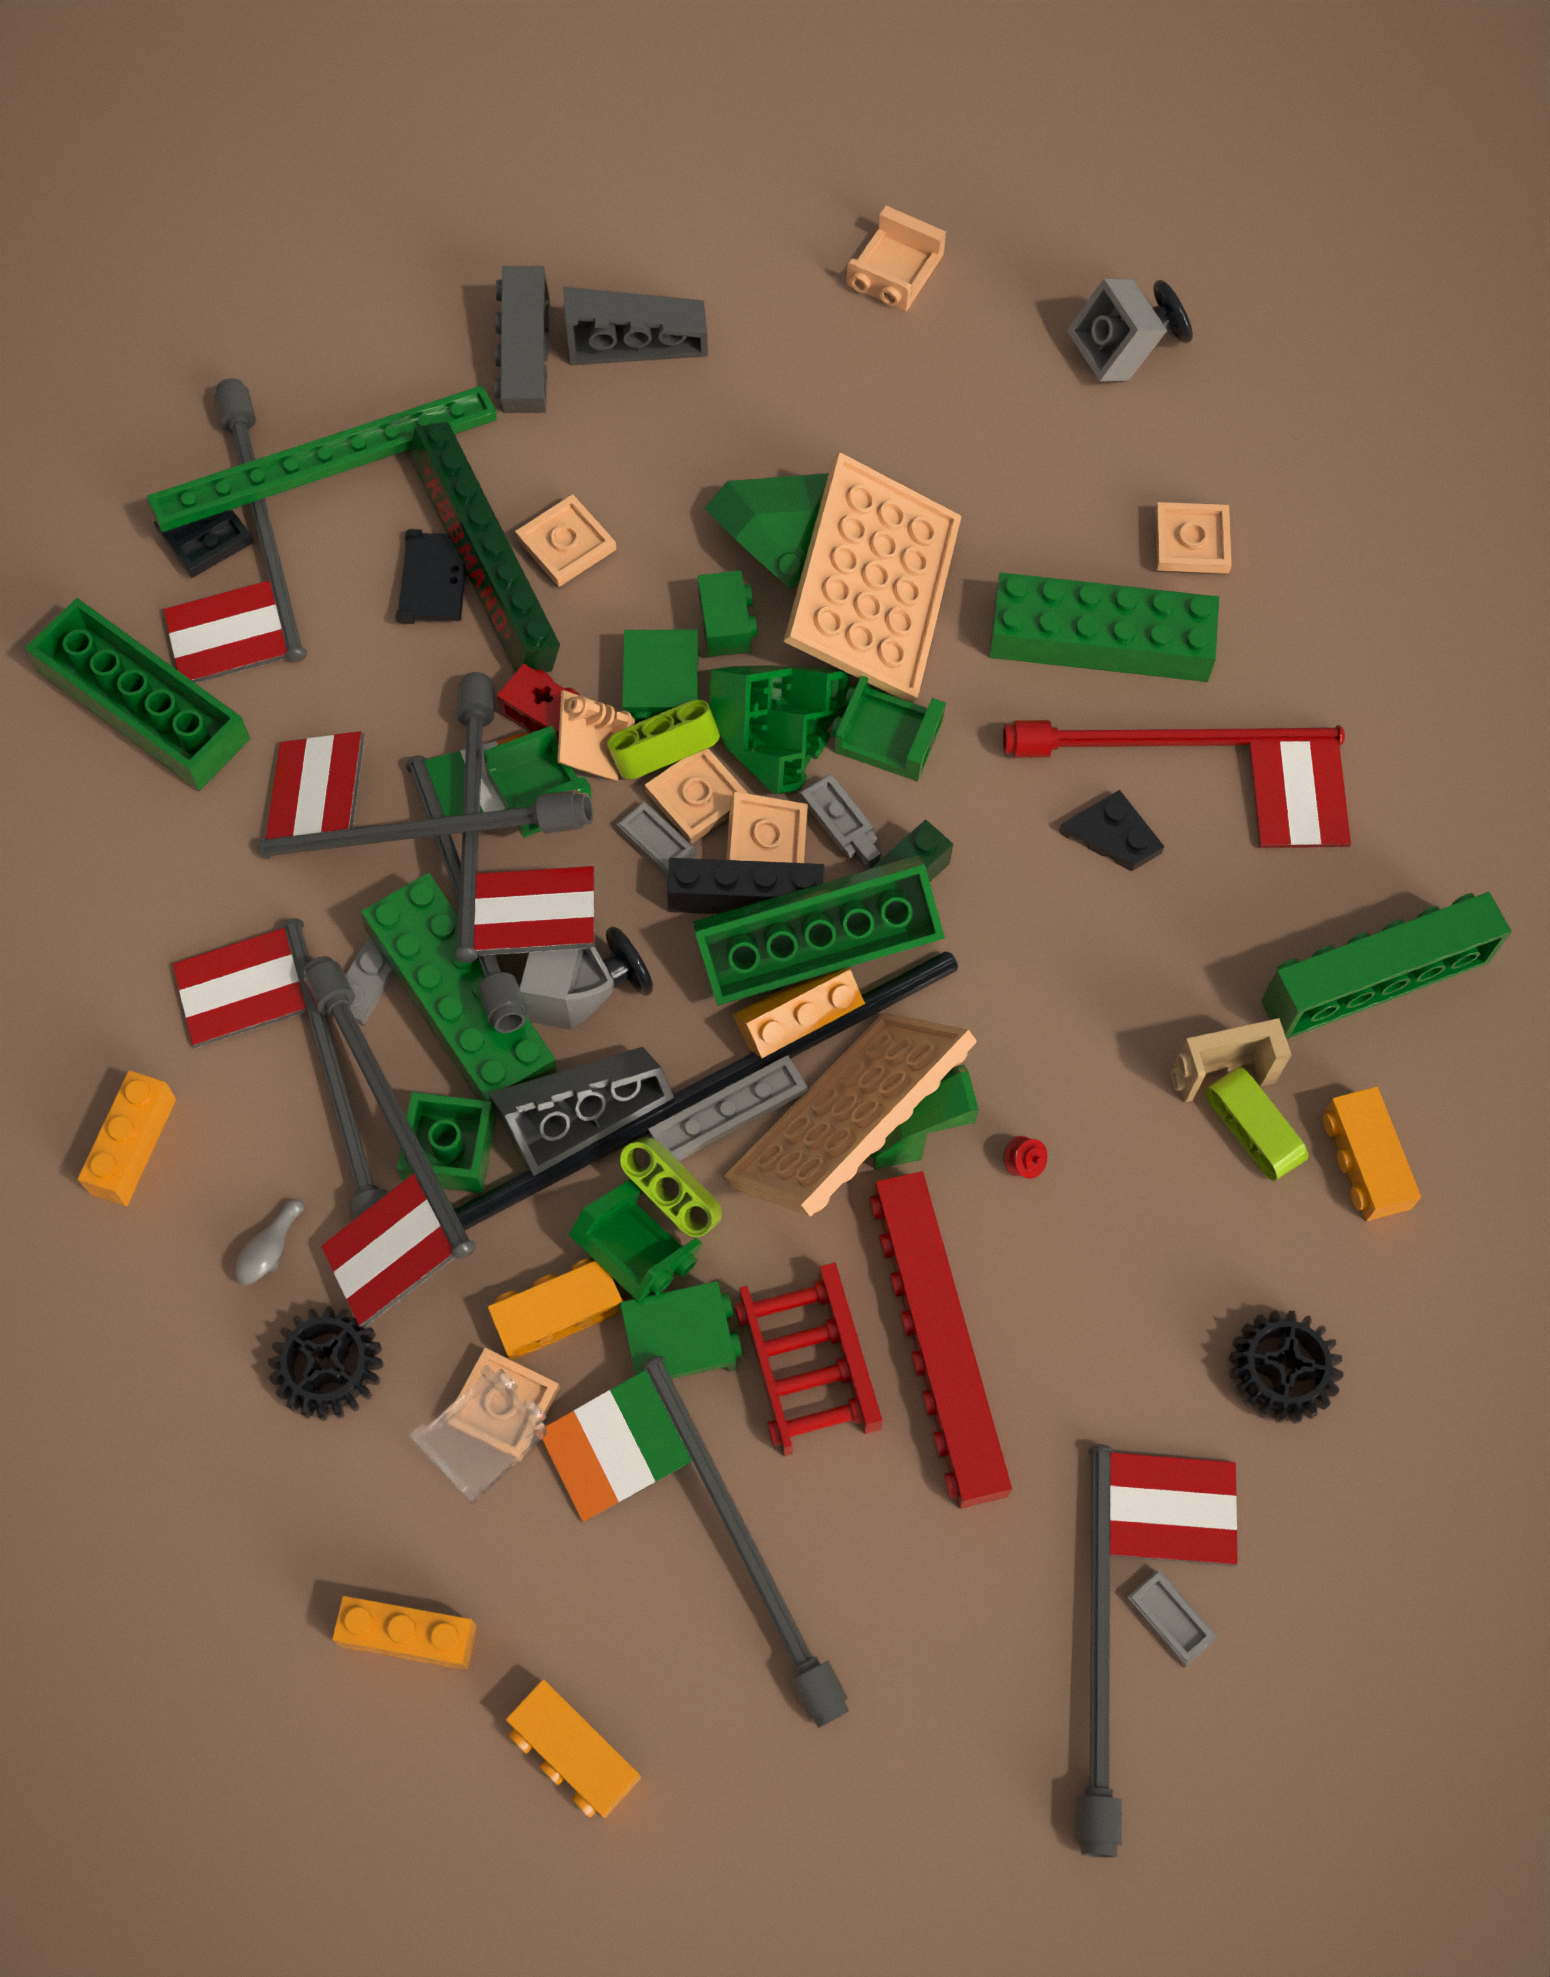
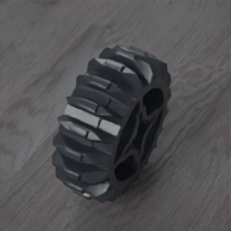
[268,1306,384,1421]
[1228,1310,1343,1423]

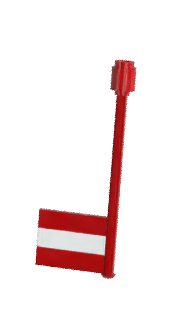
[1003,720,1351,848]

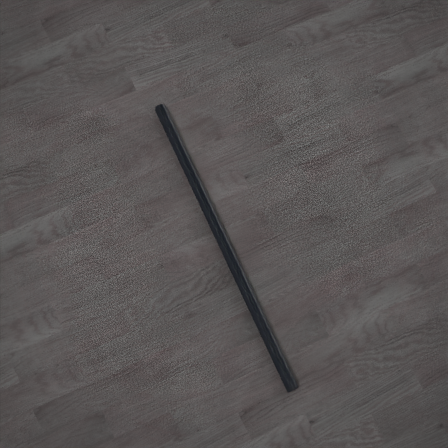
[454,952,958,1230]

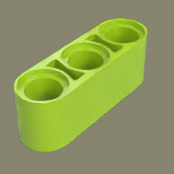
[607,700,720,779]
[1205,1067,1309,1181]
[620,1137,722,1237]

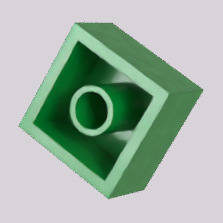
[396,1092,496,1194]

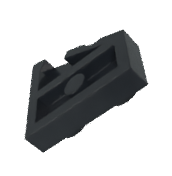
[153,510,254,578]
[1059,790,1164,871]

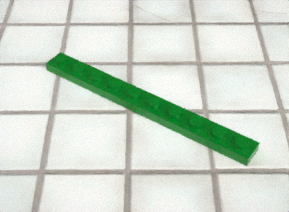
[147,385,497,532]

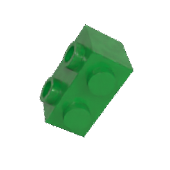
[698,570,758,657]

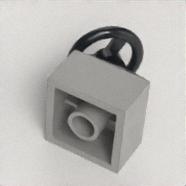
[1066,278,1193,381]
[520,926,653,1030]

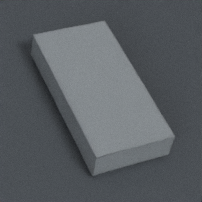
[616,801,696,878]
[1125,1569,1218,1667]

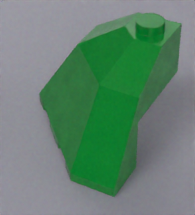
[704,473,829,589]
[709,665,849,794]
[867,1064,979,1169]

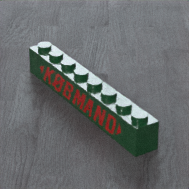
[409,422,560,673]

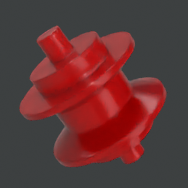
[1003,1136,1048,1179]

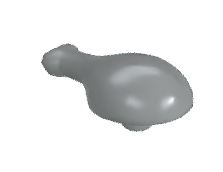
[235,1199,305,1285]

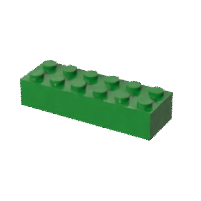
[989,572,1219,682]
[24,598,250,791]
[693,855,945,1006]
[361,872,556,1111]
[1261,891,1512,1039]

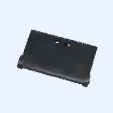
[395,529,466,624]

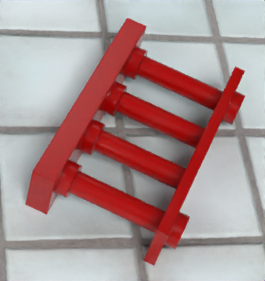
[734,1262,883,1456]

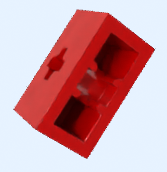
[497,663,580,743]

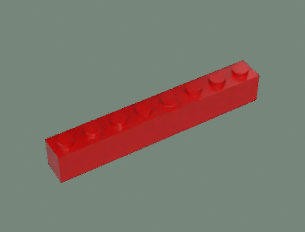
[869,1171,1012,1509]

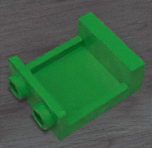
[622,630,699,724]
[831,676,946,782]
[484,726,593,838]
[568,1179,702,1302]
[620,1281,742,1379]

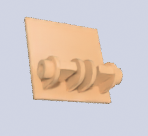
[558,690,635,781]

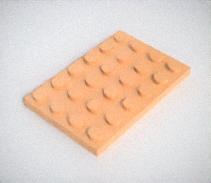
[783,452,962,702]
[723,1012,977,1217]

